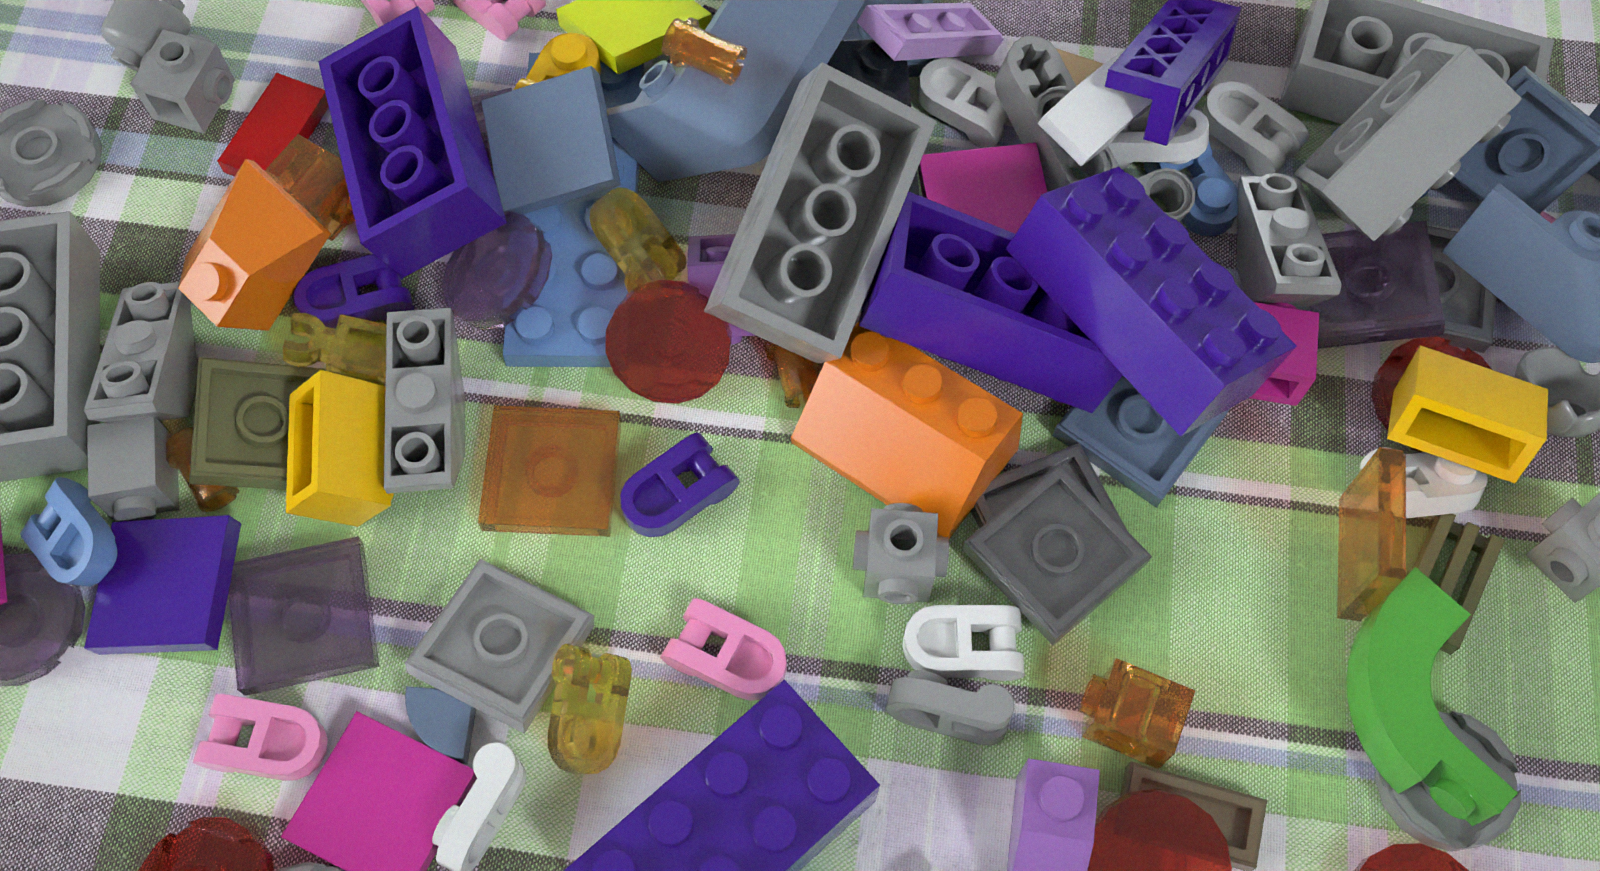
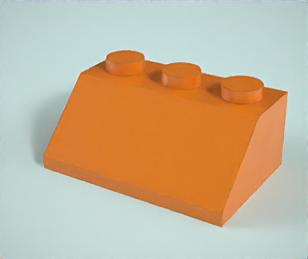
[791,321,1023,539]

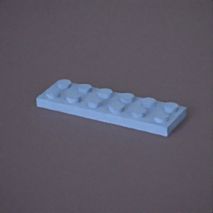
[503,53,644,367]

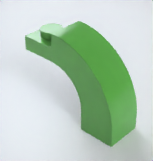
[1346,567,1518,826]

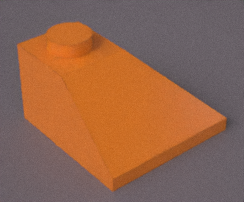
[178,159,331,331]

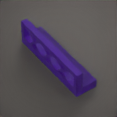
[1105,0,1241,146]

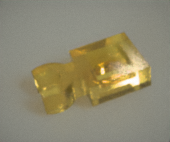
[283,313,387,386]

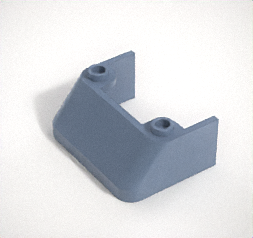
[606,0,865,183]
[1442,103,1600,363]

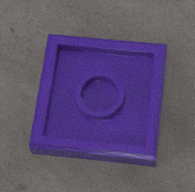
[84,515,241,655]

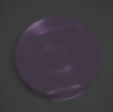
[442,211,552,331]
[0,553,86,686]

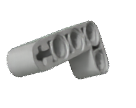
[994,35,1195,222]

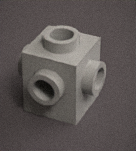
[130,29,235,134]
[1525,493,1600,603]
[853,503,949,604]

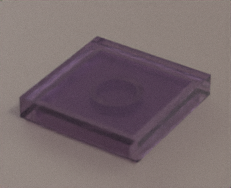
[1308,221,1445,349]
[229,536,380,696]

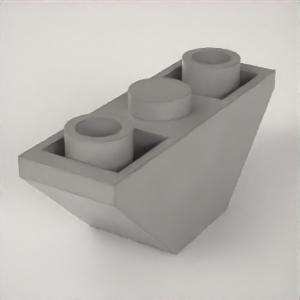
[1237,173,1342,307]
[84,282,197,423]
[384,308,465,494]

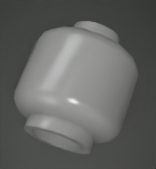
[101,0,191,72]

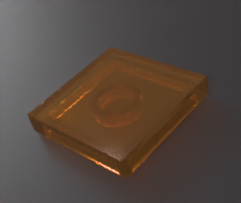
[478,405,622,537]
[1337,447,1406,621]

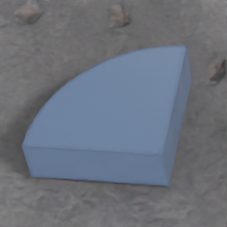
[405,686,476,764]

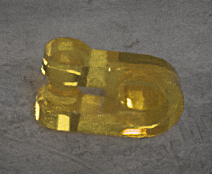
[590,187,687,303]
[548,643,632,774]

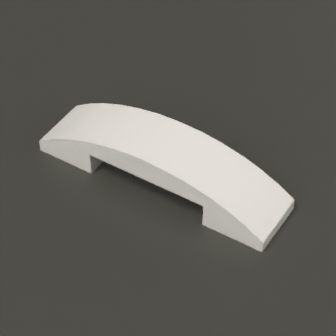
[1037,49,1152,166]

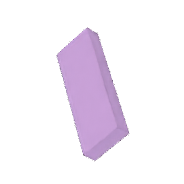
[857,3,1004,61]

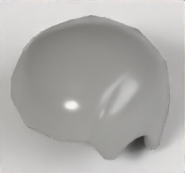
[1514,347,1600,438]

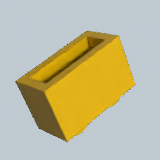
[1387,345,1548,484]
[286,370,394,527]

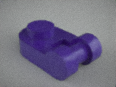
[294,254,414,332]
[620,432,740,537]

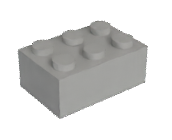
[1294,38,1522,241]

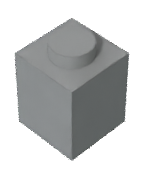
[87,417,179,522]

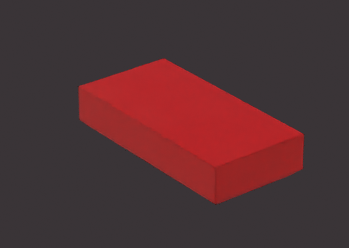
[217,73,329,184]

